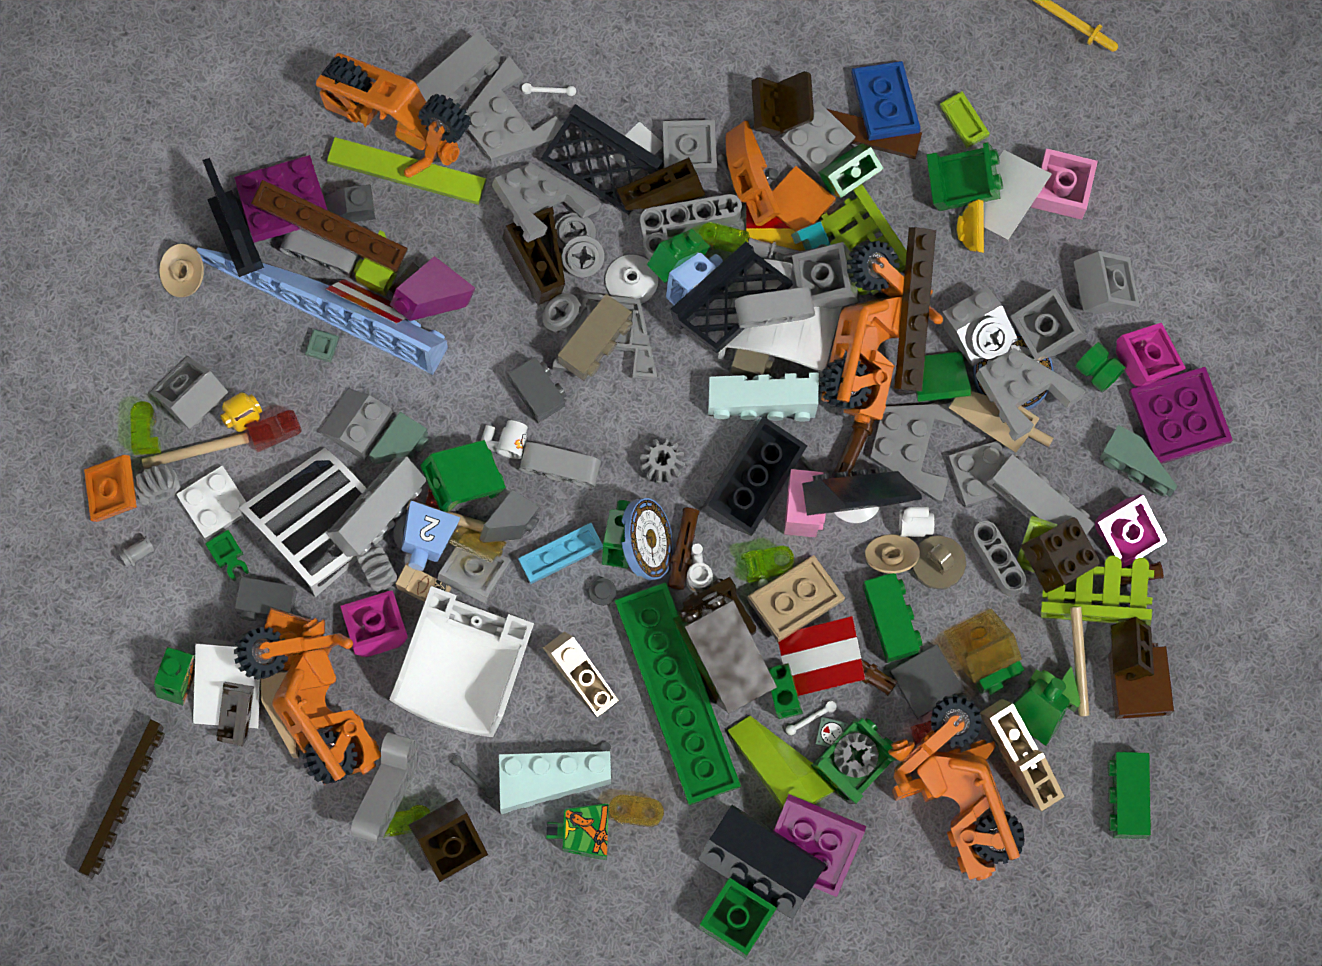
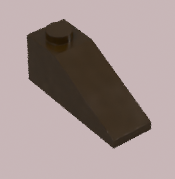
[617,157,705,210]

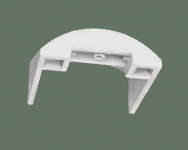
[718,259,842,385]
[389,586,534,737]

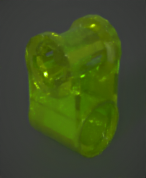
[741,545,794,582]

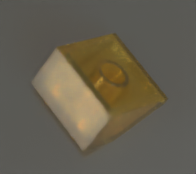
[944,608,1022,683]

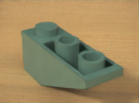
[1100,425,1177,497]

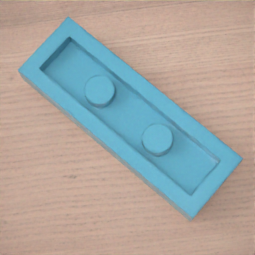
[518,523,603,584]

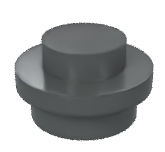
[589,578,616,606]

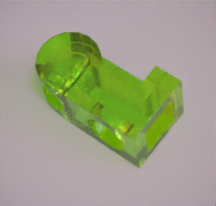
[699,222,750,254]
[130,401,161,455]
[383,805,431,838]

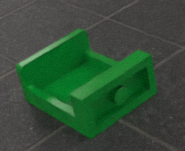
[926,142,1003,211]
[420,440,506,512]
[811,718,897,804]

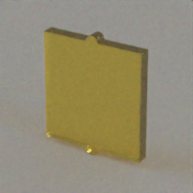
[449,526,507,563]

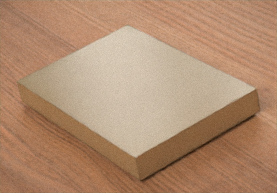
[747,555,845,642]

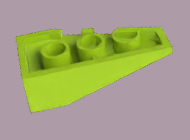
[727,716,835,810]

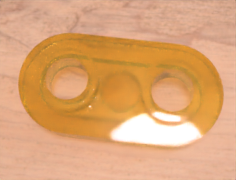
[609,795,664,827]

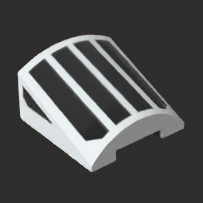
[239,448,396,597]

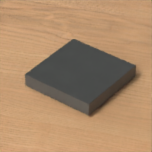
[889,645,965,719]

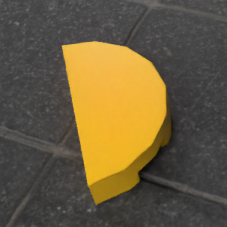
[956,199,984,253]

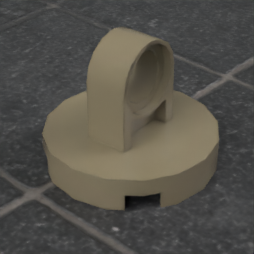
[912,535,966,590]

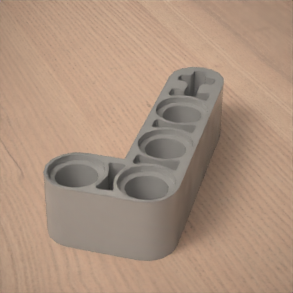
[640,194,742,260]
[351,732,417,843]

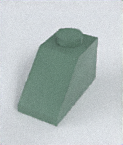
[370,412,429,464]

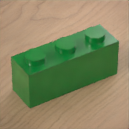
[862,573,923,663]
[1108,752,1151,839]

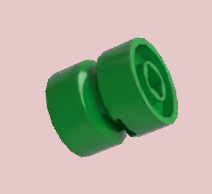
[1075,342,1126,392]

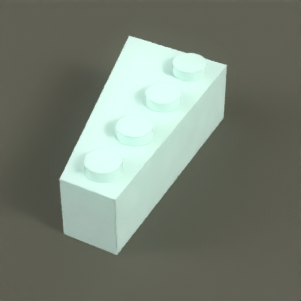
[708,372,819,422]
[499,751,611,814]

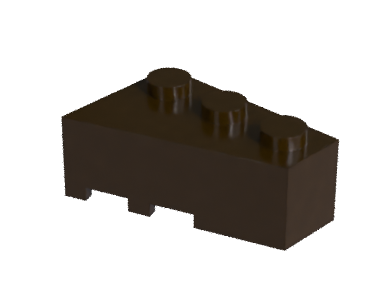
[502,206,565,305]

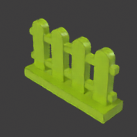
[821,184,907,295]
[1041,555,1154,626]

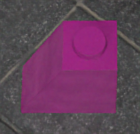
[390,256,475,321]

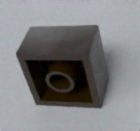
[408,798,488,882]

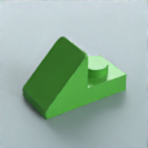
[1028,666,1081,712]

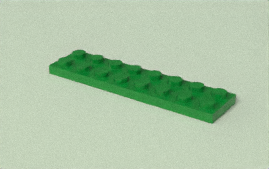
[615,583,741,806]

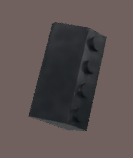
[700,416,808,536]
[802,467,922,516]
[698,804,827,919]

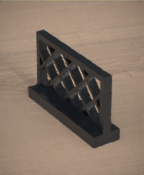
[541,104,664,216]
[202,157,264,277]
[670,242,793,353]

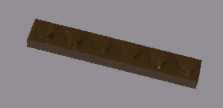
[894,227,936,391]
[78,719,165,880]

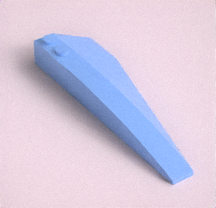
[196,248,448,375]

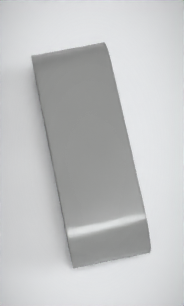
[279,229,359,277]
[734,287,815,328]
[519,442,601,488]
[971,521,1026,596]

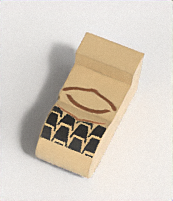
[396,563,451,602]

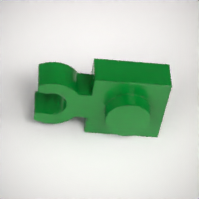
[205,530,249,581]
[976,661,1024,695]

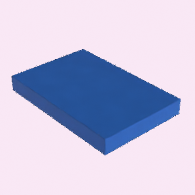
[851,61,921,141]

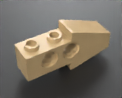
[980,699,1064,811]

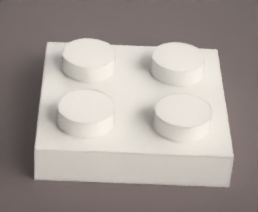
[176,466,246,540]

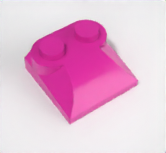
[1116,322,1186,387]
[1094,494,1167,568]
[340,590,408,657]

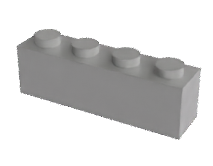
[417,32,500,104]
[986,454,1094,535]
[326,456,427,557]

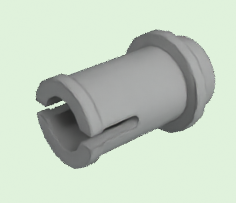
[118,536,155,568]

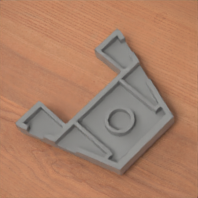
[465,57,570,162]
[492,163,601,242]
[553,294,657,381]
[976,348,1086,441]
[870,403,964,504]

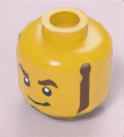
[220,392,262,432]

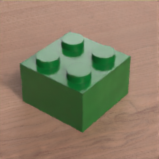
[699,878,777,959]

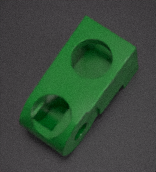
[768,663,803,719]

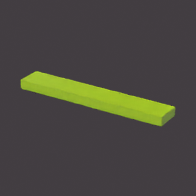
[327,137,486,205]

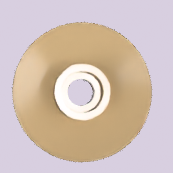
[160,244,204,297]
[865,534,920,573]

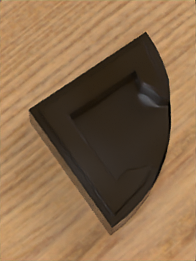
[389,262,419,294]

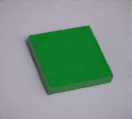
[915,352,971,402]

